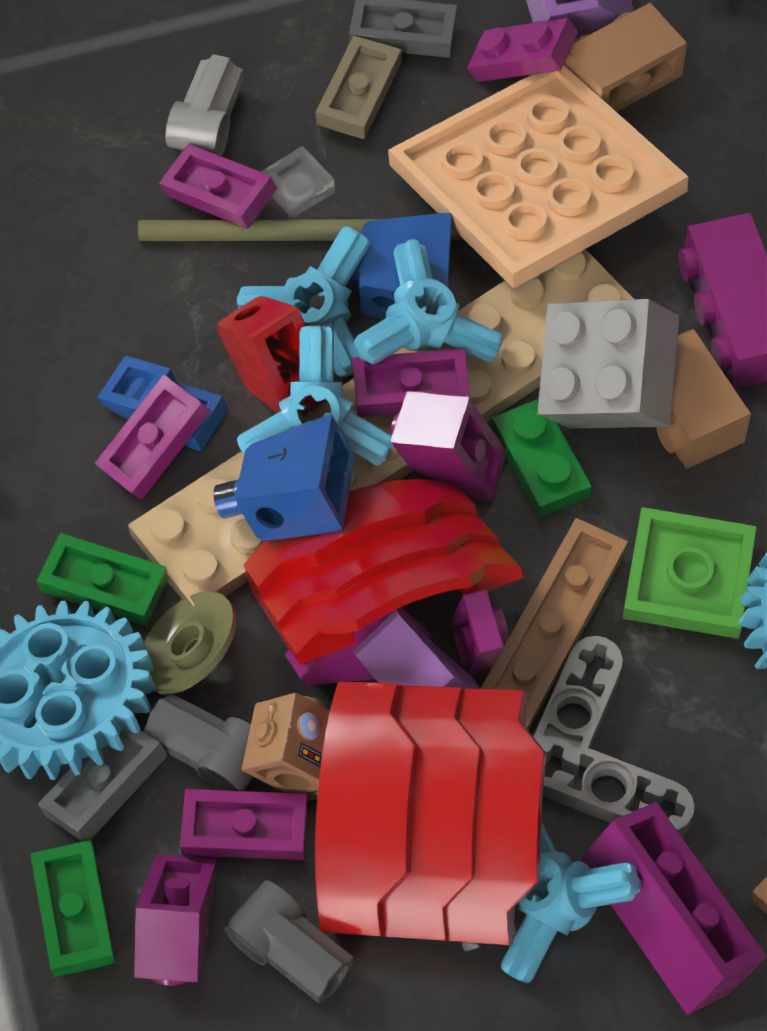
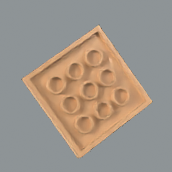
[388,65,688,289]

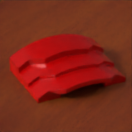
[243,479,524,665]
[315,681,547,945]

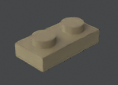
[315,35,402,140]

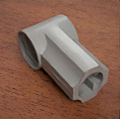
[165,54,244,156]

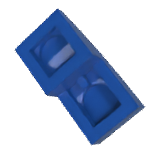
[97,355,229,452]

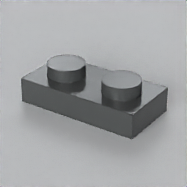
[349,0,457,58]
[38,730,168,842]

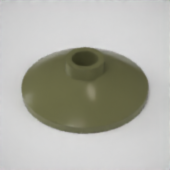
[144,591,237,694]

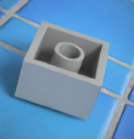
[537,299,679,429]

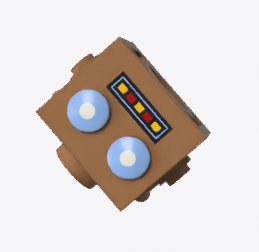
[241,693,330,801]

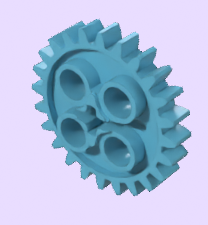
[0,601,156,780]

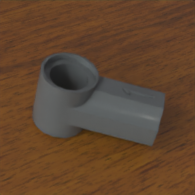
[144,694,253,791]
[223,880,354,1004]

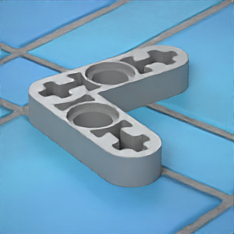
[534,636,695,837]

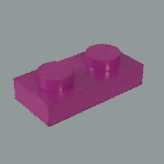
[467,17,578,82]
[159,144,277,229]
[352,348,470,417]
[95,374,211,500]
[449,589,508,679]
[180,789,308,860]

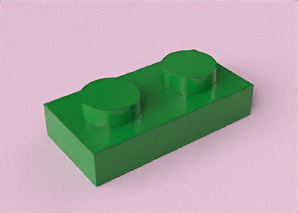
[491,399,592,518]
[37,533,168,626]
[30,840,116,978]

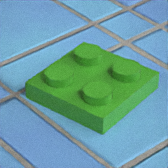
[622,507,756,639]

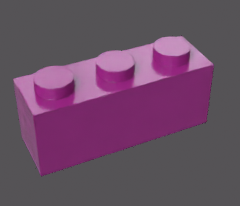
[678,213,767,389]
[580,802,767,1015]

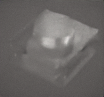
[261,146,335,219]

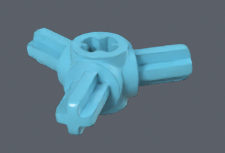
[237,226,370,378]
[354,239,503,364]
[237,326,393,466]
[501,822,642,983]

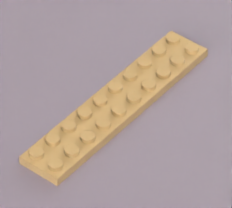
[128,249,635,607]

